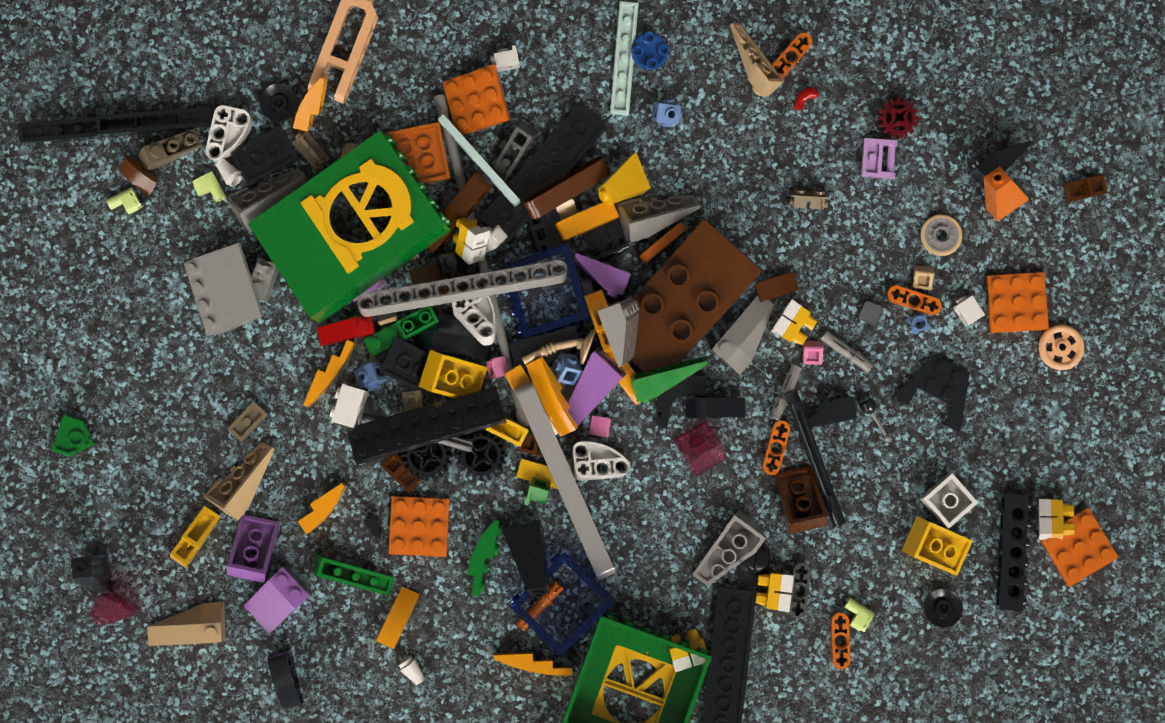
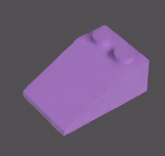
[575,253,631,300]
[227,514,280,583]
[244,566,312,634]

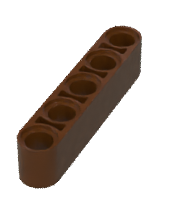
[523,156,611,220]
[426,172,493,256]

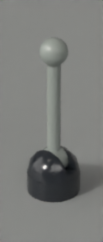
[859,398,891,442]

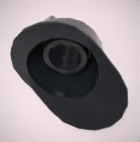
[737,543,771,587]

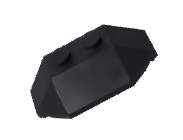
[414,313,492,360]

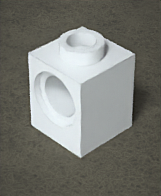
[953,295,985,327]

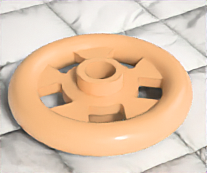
[1038,324,1084,370]

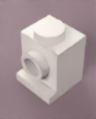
[491,45,520,72]
[485,225,508,253]

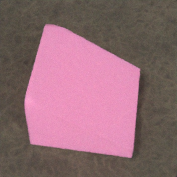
[803,341,823,365]
[485,356,509,380]
[589,416,611,438]

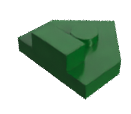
[51,414,95,457]

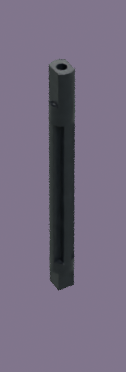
[784,389,846,527]

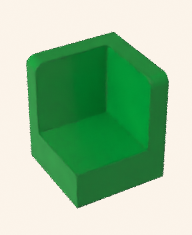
[525,478,551,506]

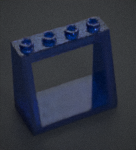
[502,243,590,339]
[508,552,616,657]

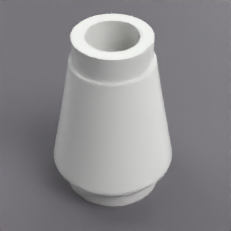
[216,158,243,187]
[398,655,425,685]

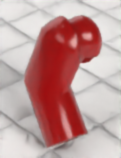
[793,87,818,111]

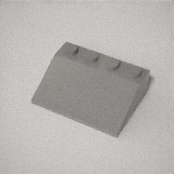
[184,243,264,336]
[597,296,640,367]

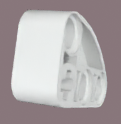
[206,105,253,162]
[452,285,496,346]
[571,441,630,481]

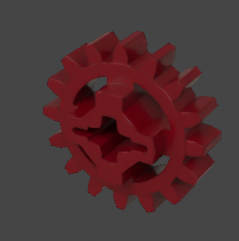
[877,97,920,140]

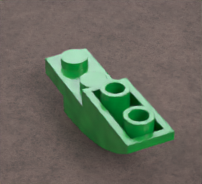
[363,306,439,357]
[467,520,503,596]

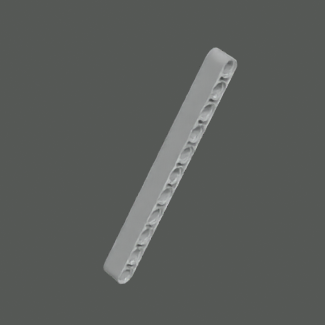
[357,260,567,317]
[514,381,616,580]

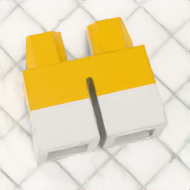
[453,217,490,265]
[771,300,817,345]
[1038,499,1075,540]
[755,572,794,612]
[669,628,709,672]

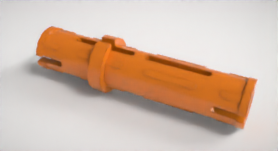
[515,581,564,631]

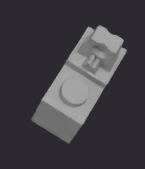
[252,258,279,302]

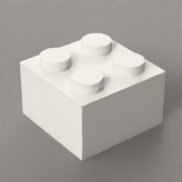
[330,384,369,428]
[919,473,978,528]

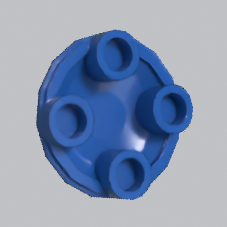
[631,31,669,70]

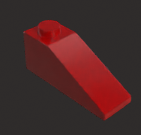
[317,316,377,347]

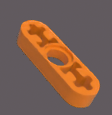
[772,33,812,79]
[639,222,688,264]
[886,285,942,315]
[762,421,790,475]
[831,612,850,669]

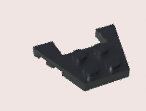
[892,355,970,433]

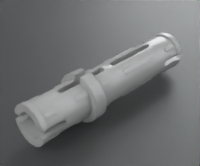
[821,330,875,373]
[768,364,803,421]

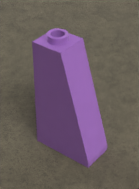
[568,348,626,425]

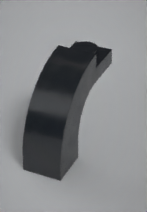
[655,375,708,429]

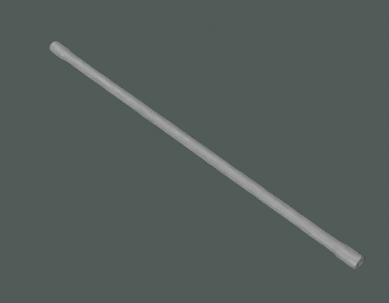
[433,95,530,427]

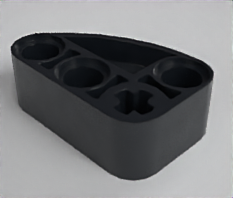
[685,398,746,419]
[268,650,303,709]

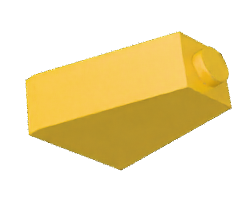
[598,153,651,206]

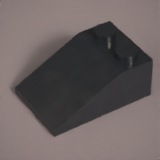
[969,140,1033,188]

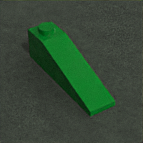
[630,356,708,403]
[312,554,395,596]

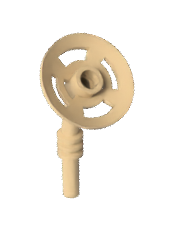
[522,328,596,365]

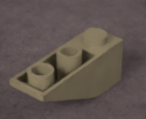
[138,129,202,172]

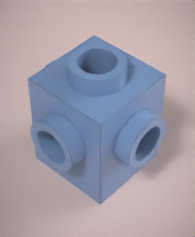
[651,99,682,127]
[553,353,583,385]
[354,362,388,391]

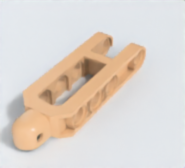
[308,0,378,104]

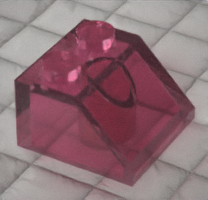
[673,421,728,477]
[88,592,143,626]

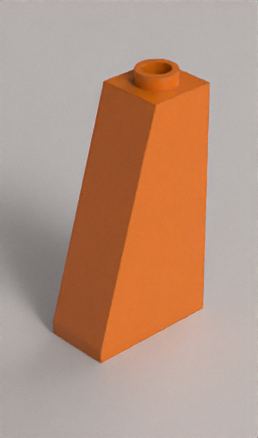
[984,166,1028,222]

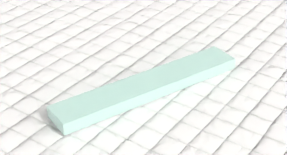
[610,1,639,116]
[438,114,521,207]

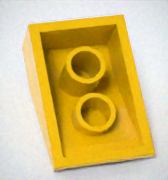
[418,350,488,398]
[901,516,973,576]

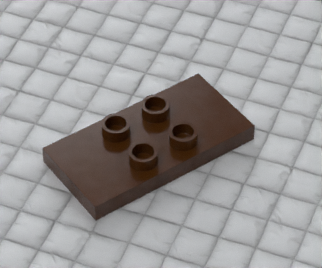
[631,219,763,372]

